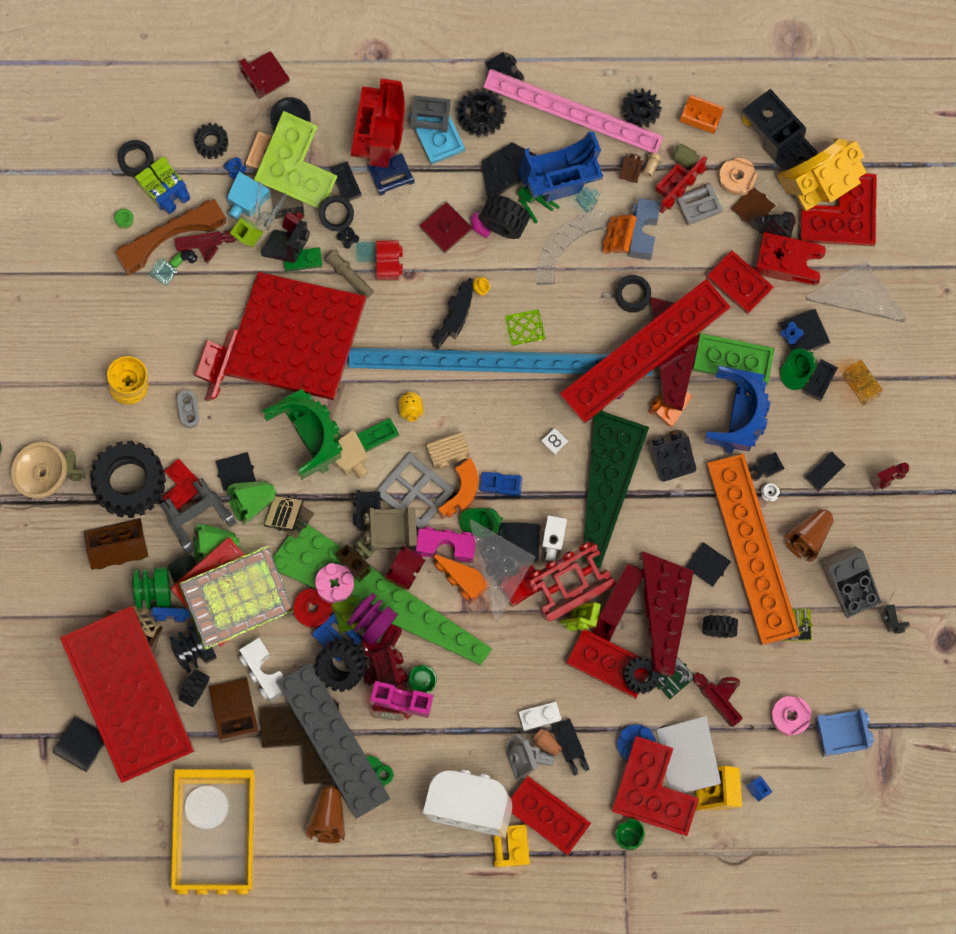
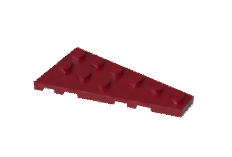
[650,297,700,411]
[639,551,694,677]

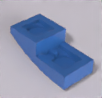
[480,472,523,496]

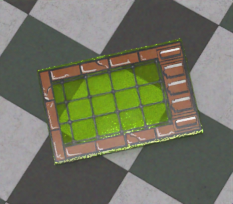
[178,546,293,650]

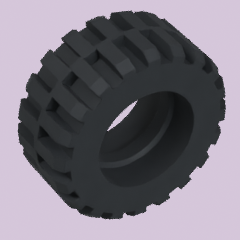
[90,441,166,518]

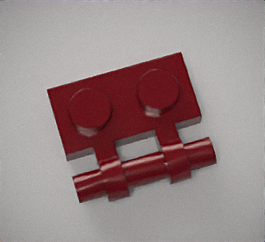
[871,462,909,490]

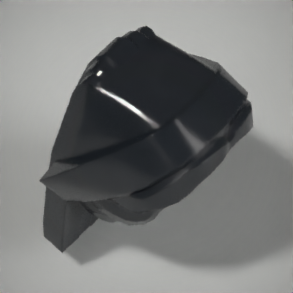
[749,211,796,238]

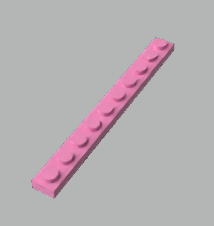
[484,69,663,153]

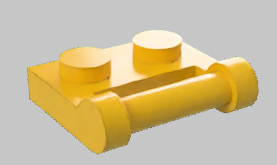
[493,825,530,868]

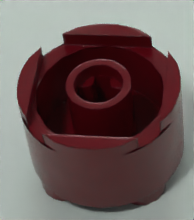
[384,545,425,590]

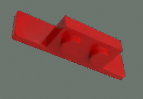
[655,156,707,214]
[193,328,238,401]

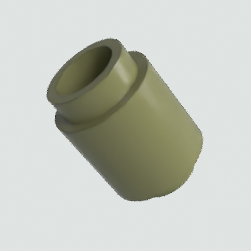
[671,143,699,168]

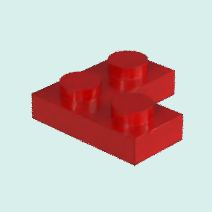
[163,459,202,511]

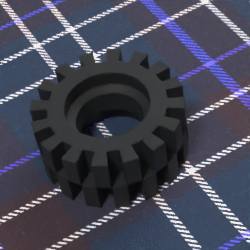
[194,123,229,159]
[702,615,738,638]
[623,657,660,694]
[178,669,210,707]

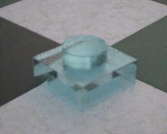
[357,242,376,263]

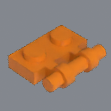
[602,215,637,254]

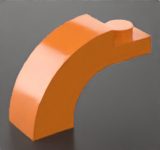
[438,458,478,519]

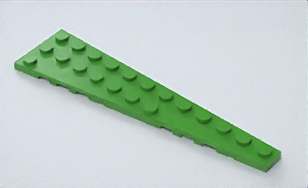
[267,520,492,666]

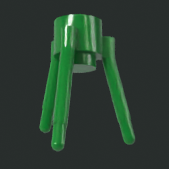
[518,187,560,223]

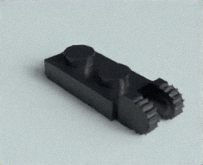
[552,719,589,776]

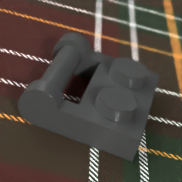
[410,96,451,133]

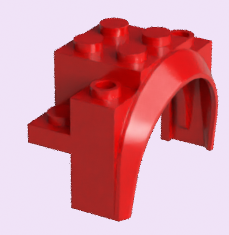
[351,78,405,168]

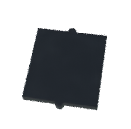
[216,452,256,491]
[685,542,731,587]

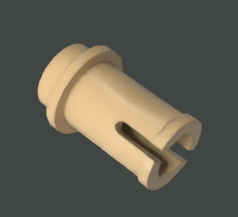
[642,152,661,178]

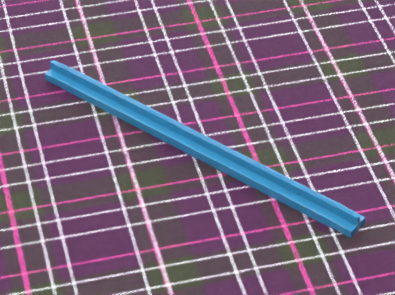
[349,348,653,376]

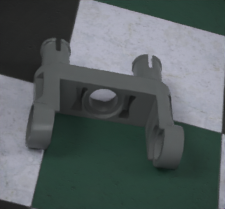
[160,477,237,555]

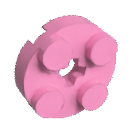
[315,563,354,603]
[771,696,811,736]

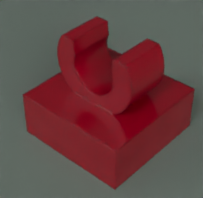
[282,211,304,233]

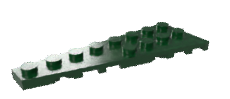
[582,411,649,569]

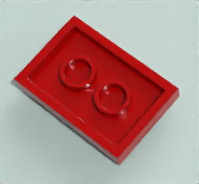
[706,250,774,315]

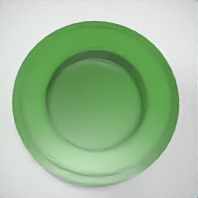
[115,209,134,229]

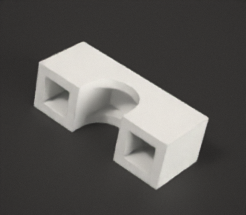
[238,638,284,703]

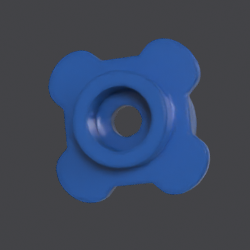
[224,157,246,179]
[781,322,804,344]

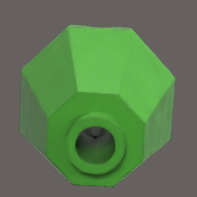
[226,481,276,525]
[193,524,240,564]

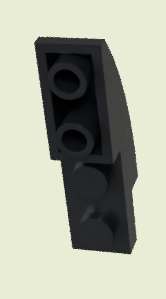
[432,277,473,350]

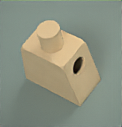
[332,430,369,479]

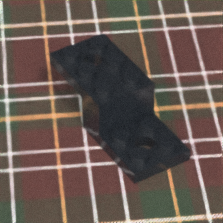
[742,89,819,171]

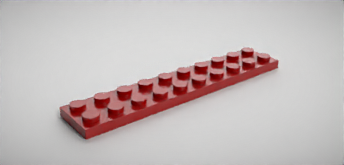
[560,279,731,424]

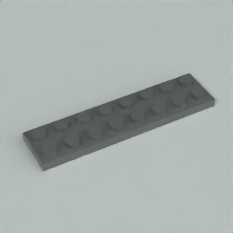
[276,663,390,819]

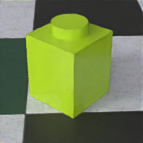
[230,218,264,247]

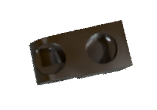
[334,544,372,582]

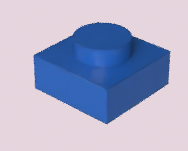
[747,776,773,802]

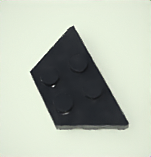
[482,142,537,199]

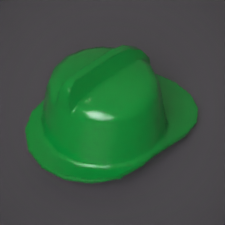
[781,348,817,390]
[459,508,503,538]

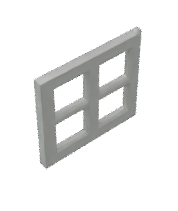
[375,452,456,529]

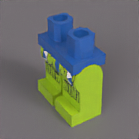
[135,156,191,214]

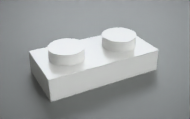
[518,702,562,732]

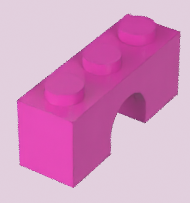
[416,527,477,563]
[370,681,434,718]

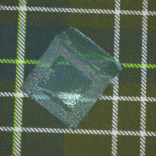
[149,259,177,286]

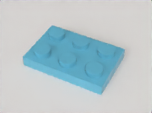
[409,113,465,165]

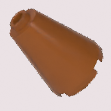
[784,509,834,562]
[305,786,345,844]

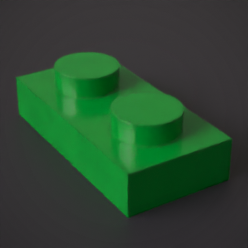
[284,247,323,272]
[357,418,399,452]

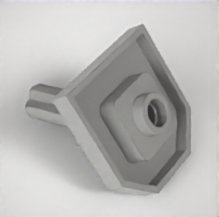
[506,734,555,781]

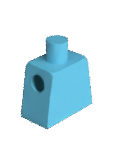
[227,172,270,220]

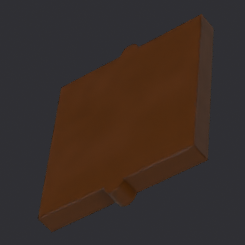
[731,187,776,229]

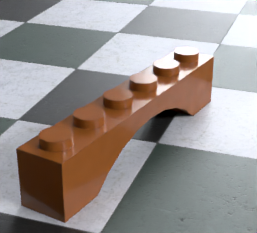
[115,199,227,276]

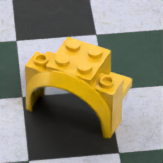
[777,137,867,211]

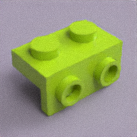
[560,602,601,632]

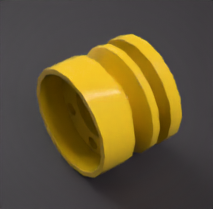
[107,356,148,405]

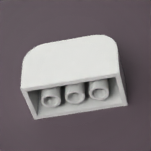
[423,770,512,838]

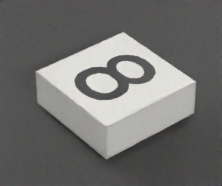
[541,428,568,456]

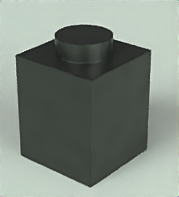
[167,555,196,583]

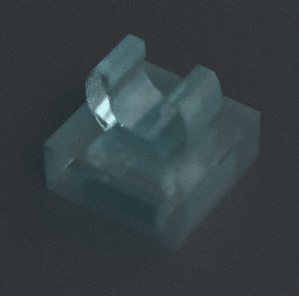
[575,187,600,213]

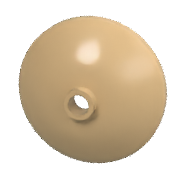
[11,442,67,499]

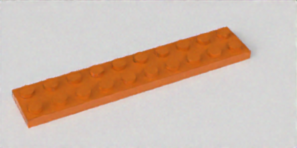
[707,453,800,646]

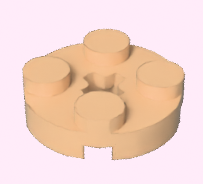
[719,158,757,195]

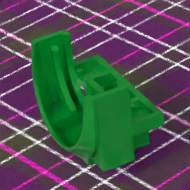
[262,388,343,480]

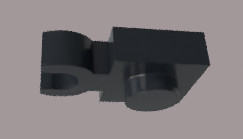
[749,452,785,481]

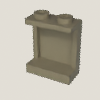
[363,507,417,549]

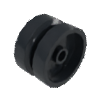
[270,97,311,132]

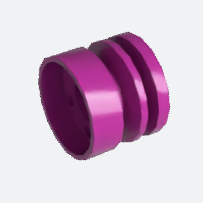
[346,593,399,646]

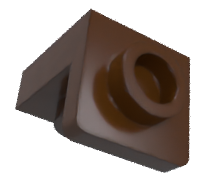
[619,153,644,183]

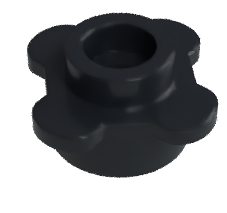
[337,227,359,249]

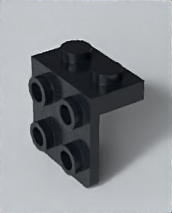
[261,221,310,263]
[647,430,696,482]

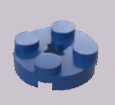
[617,725,656,762]

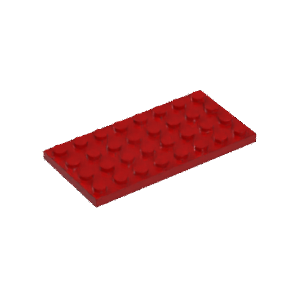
[60,606,195,783]

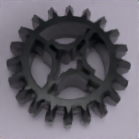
[456,88,506,137]

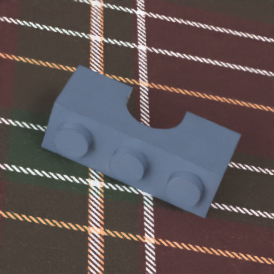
[629,198,661,260]

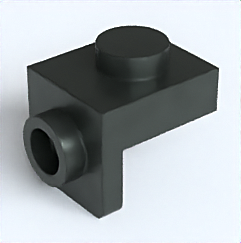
[882,604,910,634]

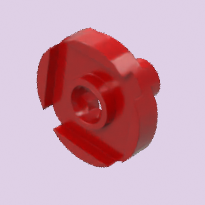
[293,589,332,629]

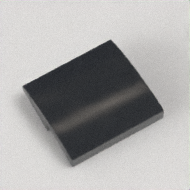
[779,309,831,352]
[498,523,540,563]
[53,717,105,773]

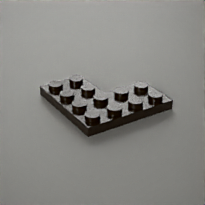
[260,703,339,785]

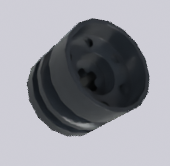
[169,623,217,674]

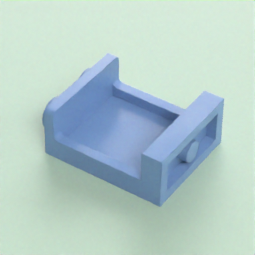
[815,708,874,757]

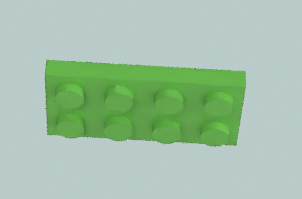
[693,333,775,386]

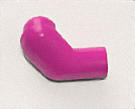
[471,212,491,239]

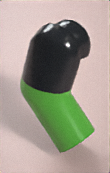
[169,250,198,269]

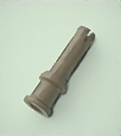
[325,250,374,299]

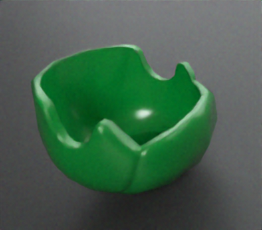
[407,665,437,693]
[615,818,645,851]

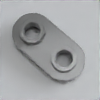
[177,390,200,428]

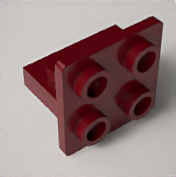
[371,645,408,689]

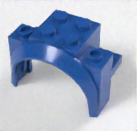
[518,131,603,202]
[704,365,771,454]

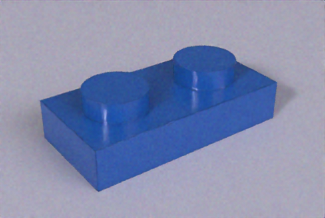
[149,607,191,623]

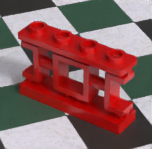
[525,541,617,622]

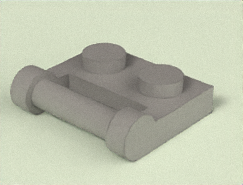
[676,182,723,225]

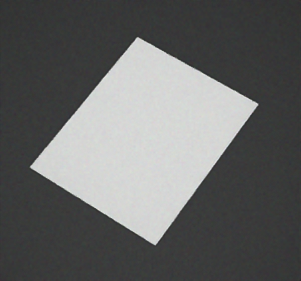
[657,716,721,793]

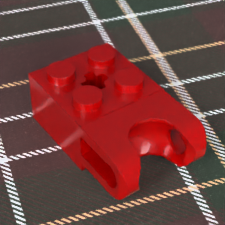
[755,232,826,285]

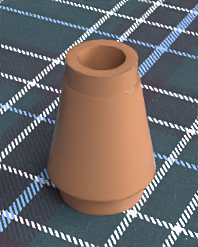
[532,729,562,757]

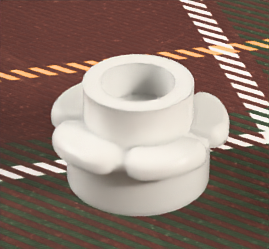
[761,483,780,502]

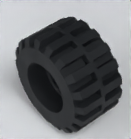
[478,195,530,239]
[314,638,368,692]

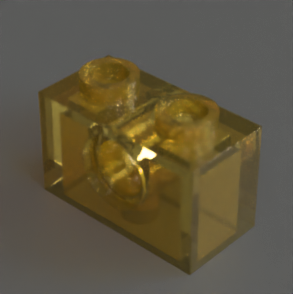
[842,359,883,406]

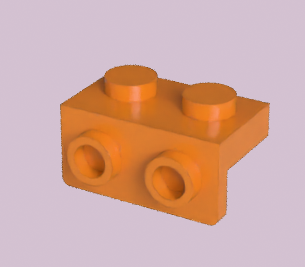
[680,95,724,134]
[648,392,693,426]

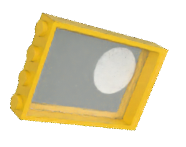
[171,769,255,895]

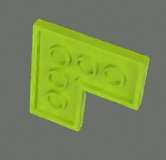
[254,111,337,209]

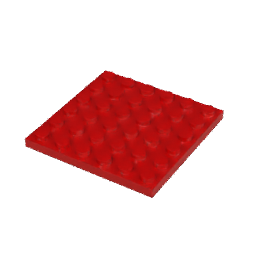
[224,272,367,400]

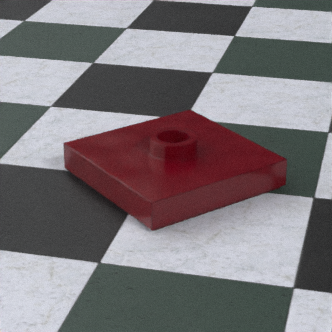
[419,202,472,253]

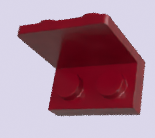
[238,51,290,99]

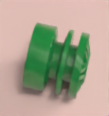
[132,566,171,610]

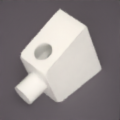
[542,516,567,561]

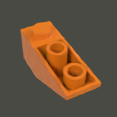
[434,554,490,603]

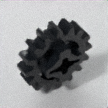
[621,88,662,128]

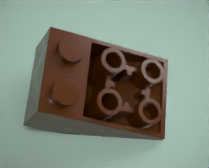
[209,678,259,744]

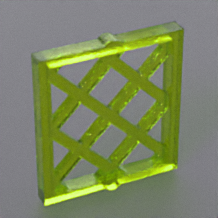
[505,309,545,346]

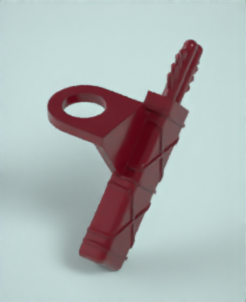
[175,230,237,264]
[361,624,402,686]
[693,672,743,727]

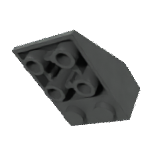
[821,546,882,618]

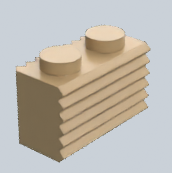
[426,431,470,470]

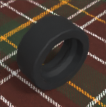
[117,140,154,178]
[319,195,354,231]
[615,275,651,313]

